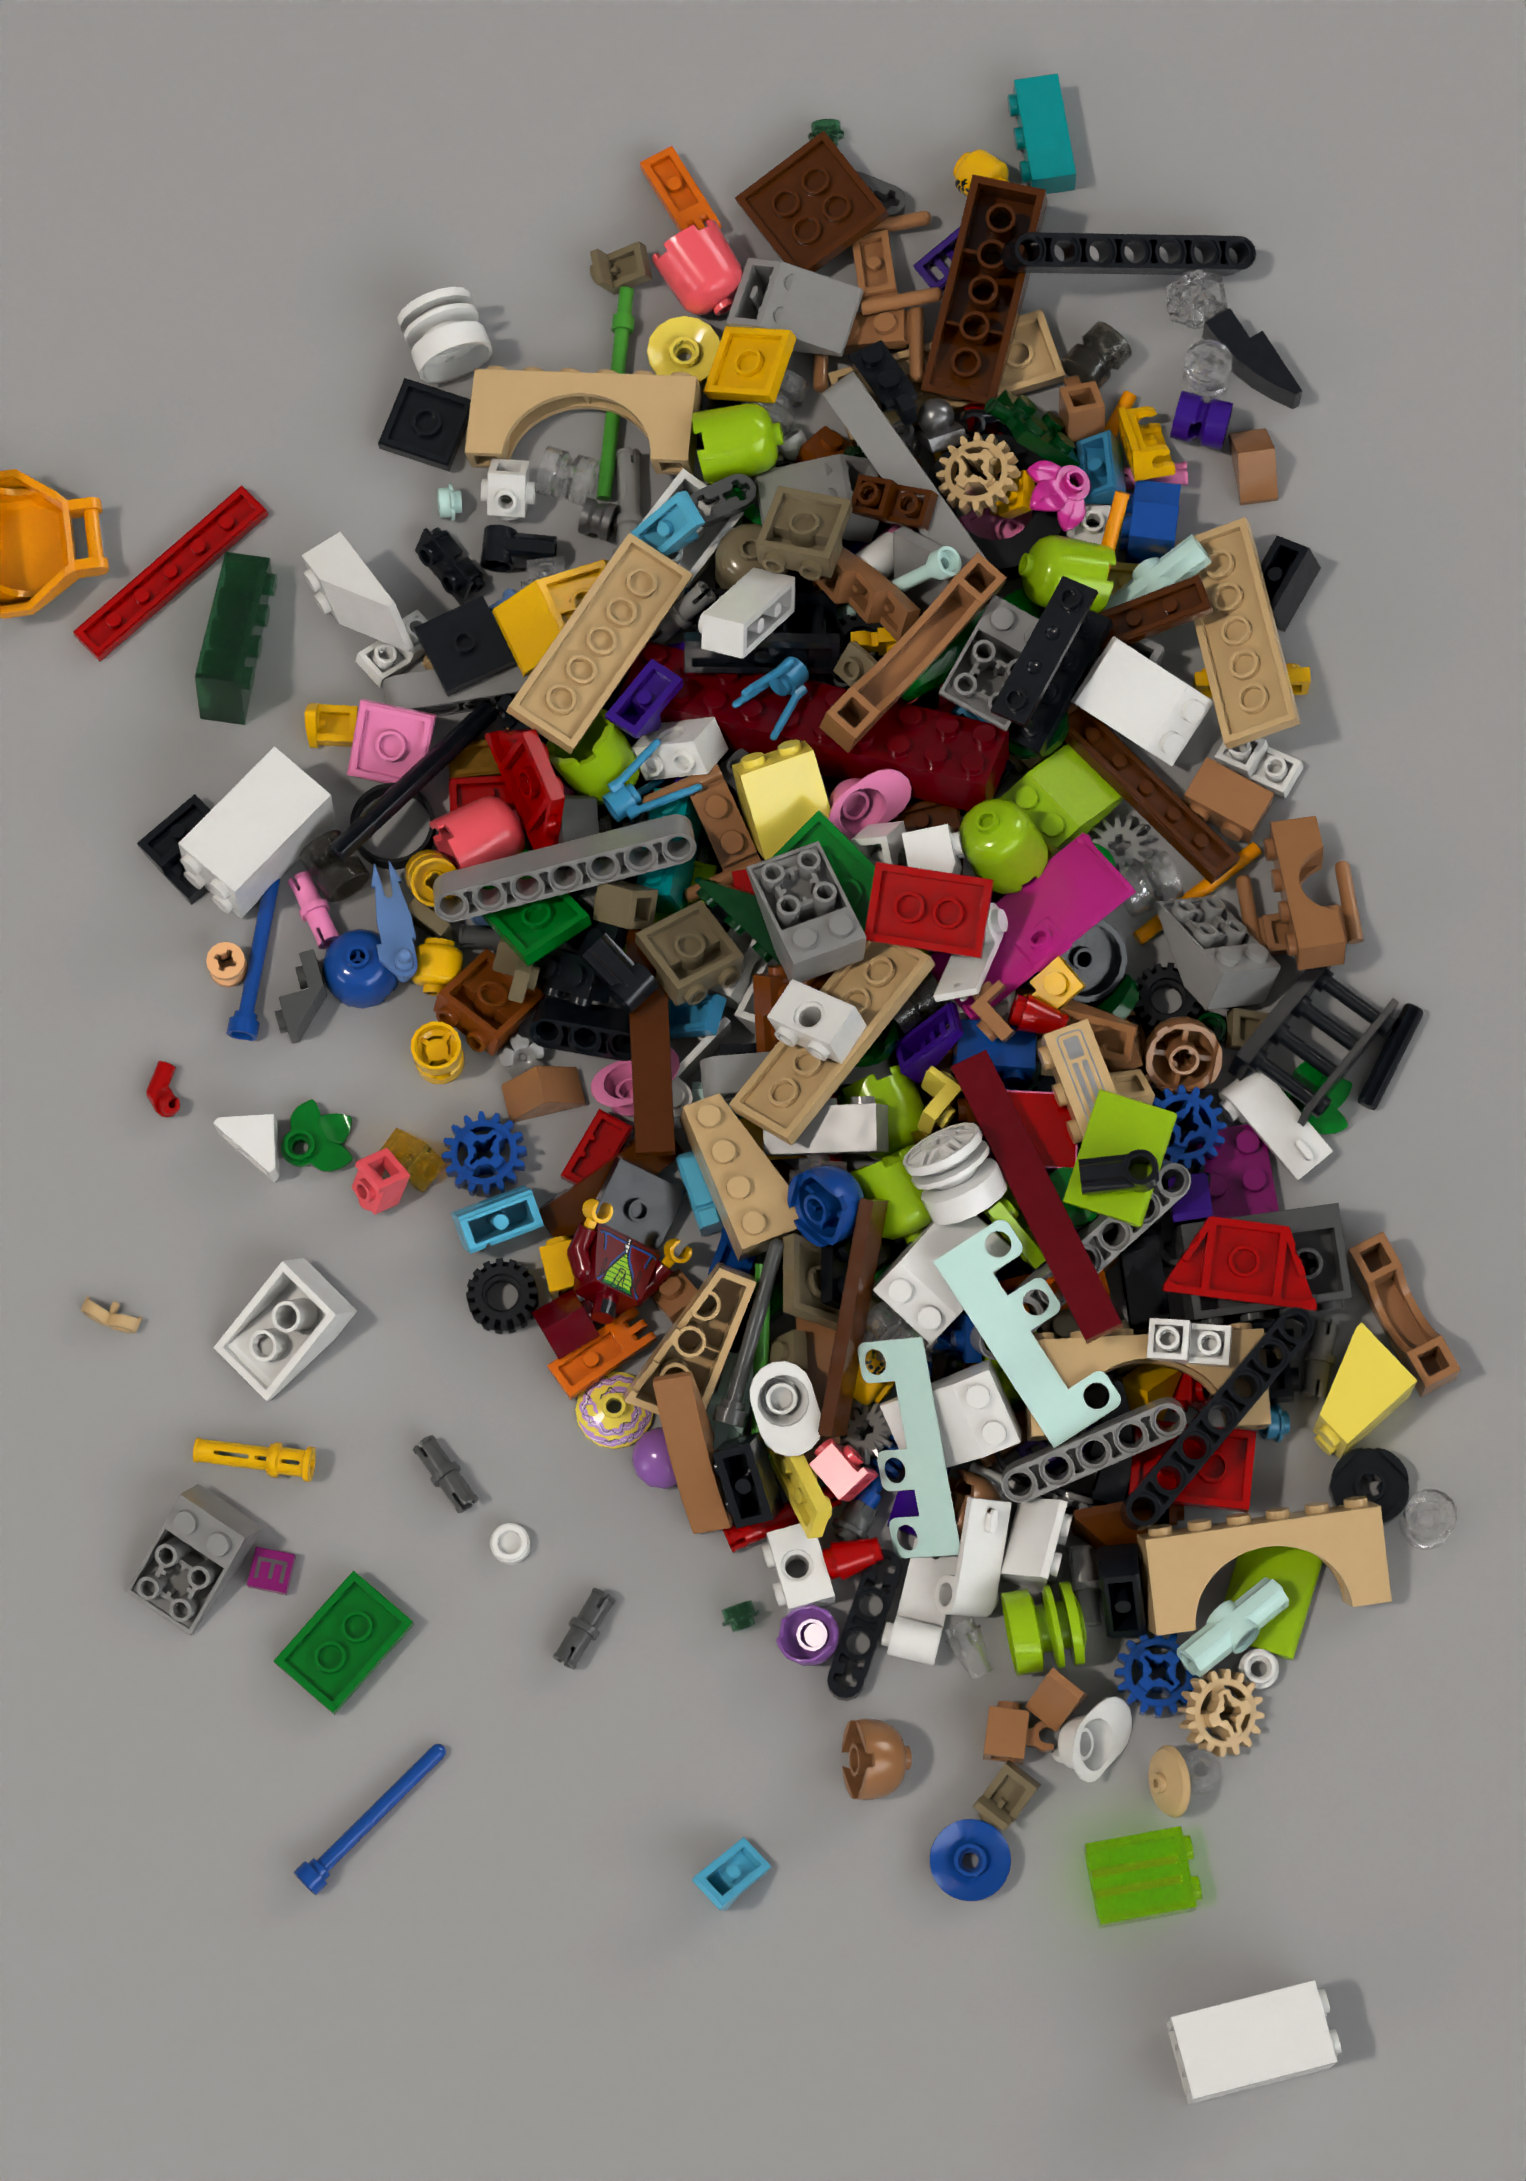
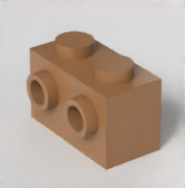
[1183,757,1274,843]

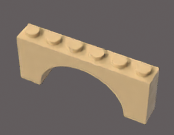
[465,366,702,475]
[1025,1323,1271,1441]
[1137,1496,1392,1636]

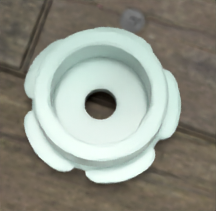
[437,483,462,521]

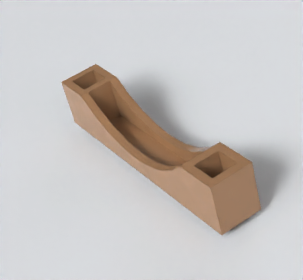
[819,552,1007,753]

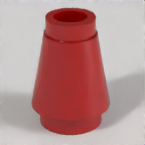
[1007,993,1069,1034]
[822,1537,884,1581]

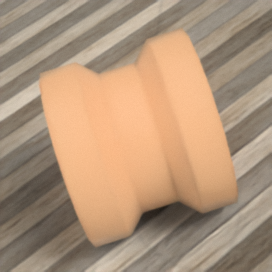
[206,942,248,988]

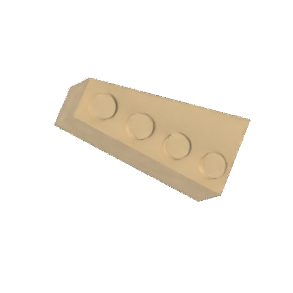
[680,1093,804,1262]
[623,1262,757,1415]

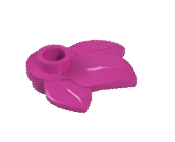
[1026,460,1091,532]

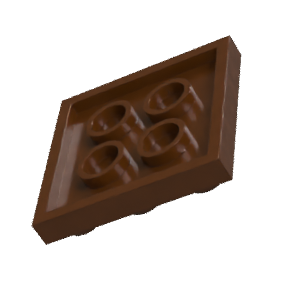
[735,130,889,272]

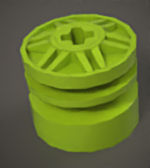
[1001,1581,1087,1677]

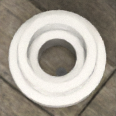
[1238,1649,1279,1690]

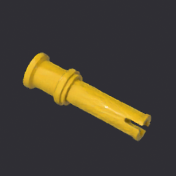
[193,1437,316,1482]

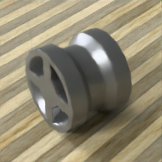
[578,497,618,541]

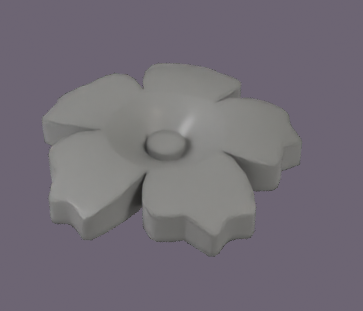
[498,1033,545,1079]

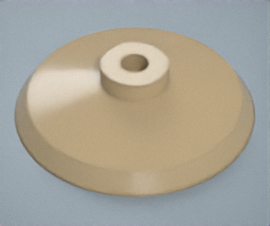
[1148,1745,1191,1818]

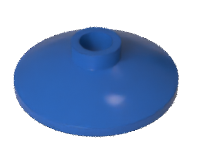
[930,1819,1011,1901]

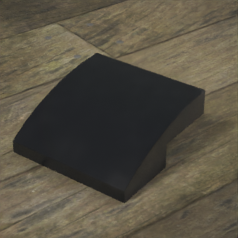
[137,794,211,905]

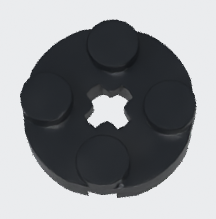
[1328,1447,1410,1525]

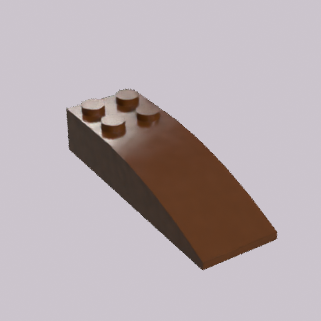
[920,175,1048,405]

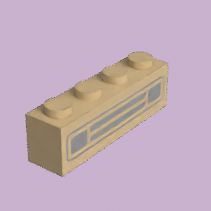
[1037,1019,1118,1145]

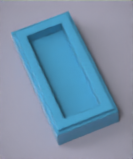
[668,994,727,1039]

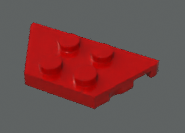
[485,729,565,850]
[1162,1216,1317,1311]

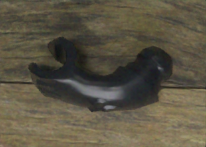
[960,409,1013,436]

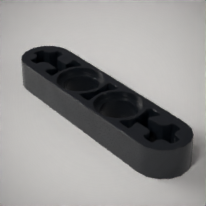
[827,1549,902,1701]

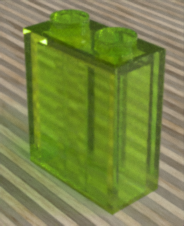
[1083,1826,1203,1929]

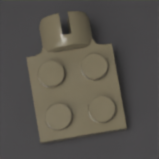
[783,1233,883,1330]

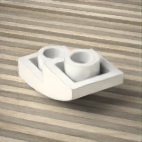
[355,609,428,688]
[1215,738,1304,799]
[1147,1318,1233,1368]

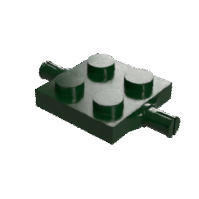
[984,389,1080,467]

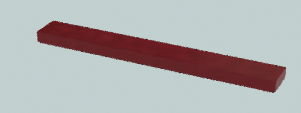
[951,1050,1123,1344]

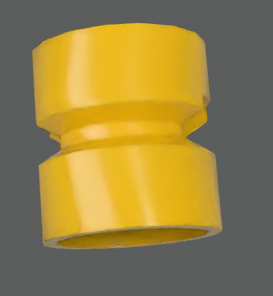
[404,849,457,907]
[411,1021,465,1084]

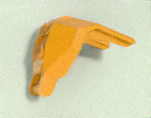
[0,469,109,619]

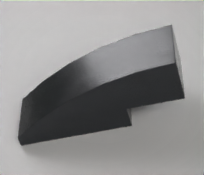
[1202,308,1302,409]
[1089,1374,1132,1504]

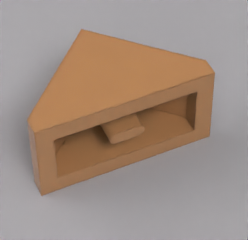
[1228,428,1278,505]
[501,1066,586,1123]
[1025,1668,1088,1732]

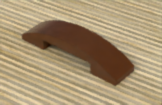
[539,1139,684,1238]

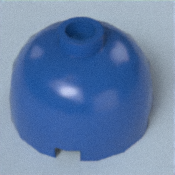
[322,929,399,1009]
[787,1165,864,1247]

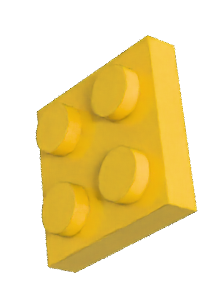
[703,326,797,403]

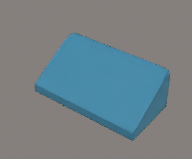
[1076,430,1126,504]

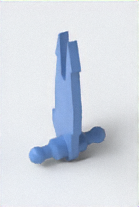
[371,861,418,983]

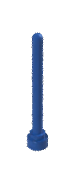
[226,879,280,1041]
[293,1744,446,1895]

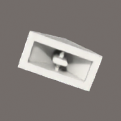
[213,1114,280,1183]

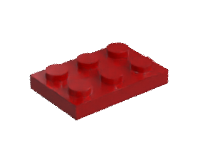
[865,862,994,959]
[1128,1420,1257,1513]

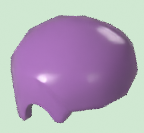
[632,1427,677,1489]
[776,1604,839,1666]

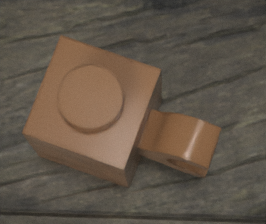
[1059,375,1105,445]
[983,1701,1054,1765]

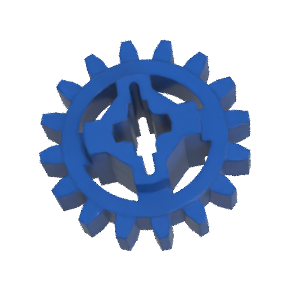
[1152,1085,1227,1170]
[442,1111,527,1198]
[1114,1633,1200,1719]

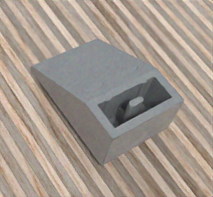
[726,258,864,357]
[754,454,880,543]
[938,595,1039,732]
[746,841,867,983]
[1155,896,1281,1010]
[126,1484,263,1635]

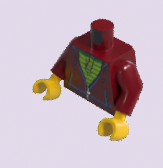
[567,1199,692,1324]

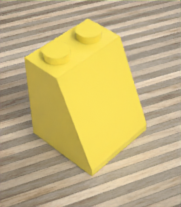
[732,739,831,860]
[1313,1323,1417,1459]

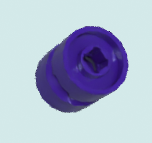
[1170,391,1233,450]

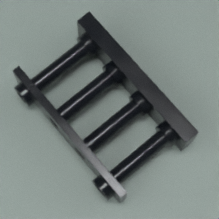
[990,576,1114,757]
[684,589,840,674]
[1228,966,1399,1127]

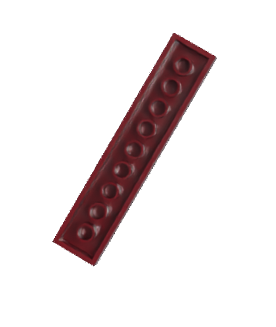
[618,642,1009,811]

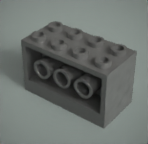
[1172,1203,1353,1325]

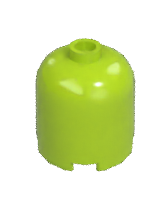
[692,404,785,485]
[1018,535,1116,613]
[546,709,640,806]
[959,798,1048,894]
[837,1065,925,1160]
[850,1144,932,1243]

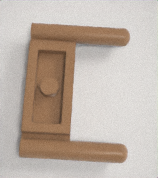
[852,211,943,316]
[813,307,924,393]
[642,764,761,903]
[1235,861,1364,956]

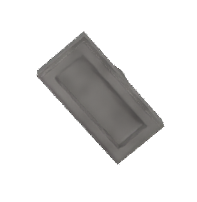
[914,398,968,453]

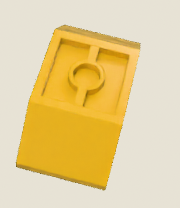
[492,559,660,677]

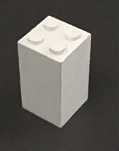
[178,746,336,918]
[1166,1980,1342,2105]

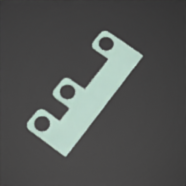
[933,1220,1121,1448]
[857,1337,960,1558]

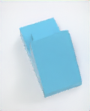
[630,490,705,557]
[692,1837,772,1911]

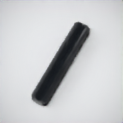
[1358,1003,1423,1110]

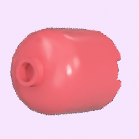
[652,219,743,316]
[429,796,525,870]

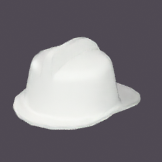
[749,1361,821,1457]
[1052,1696,1132,1783]

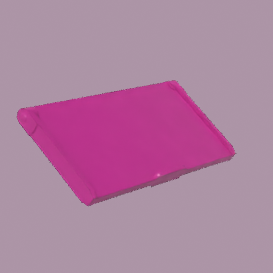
[929,832,1136,1020]

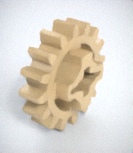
[936,432,1021,517]
[1177,1668,1265,1757]

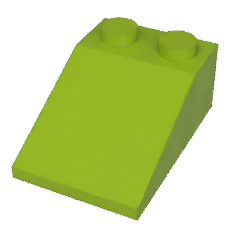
[1000,743,1124,858]

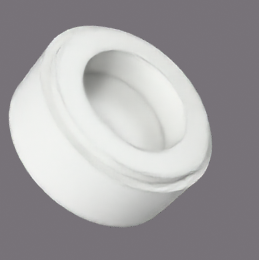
[490,1523,530,1565]

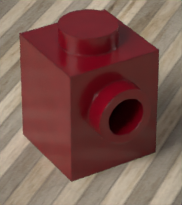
[532,1289,600,1359]

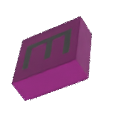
[247,1547,296,1595]

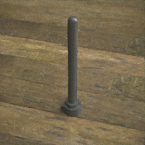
[712,1239,784,1428]

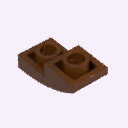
[851,474,938,531]

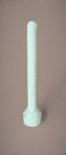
[837,546,962,622]

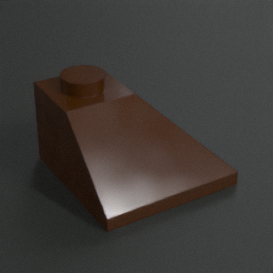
[1071,1500,1157,1551]

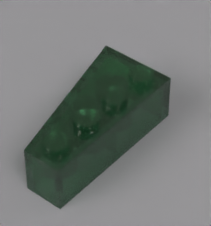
[195,552,277,725]

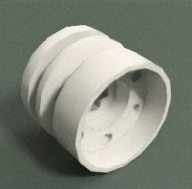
[397,287,493,383]
[903,1122,1007,1225]

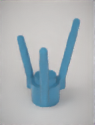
[732,657,809,741]
[602,739,702,822]

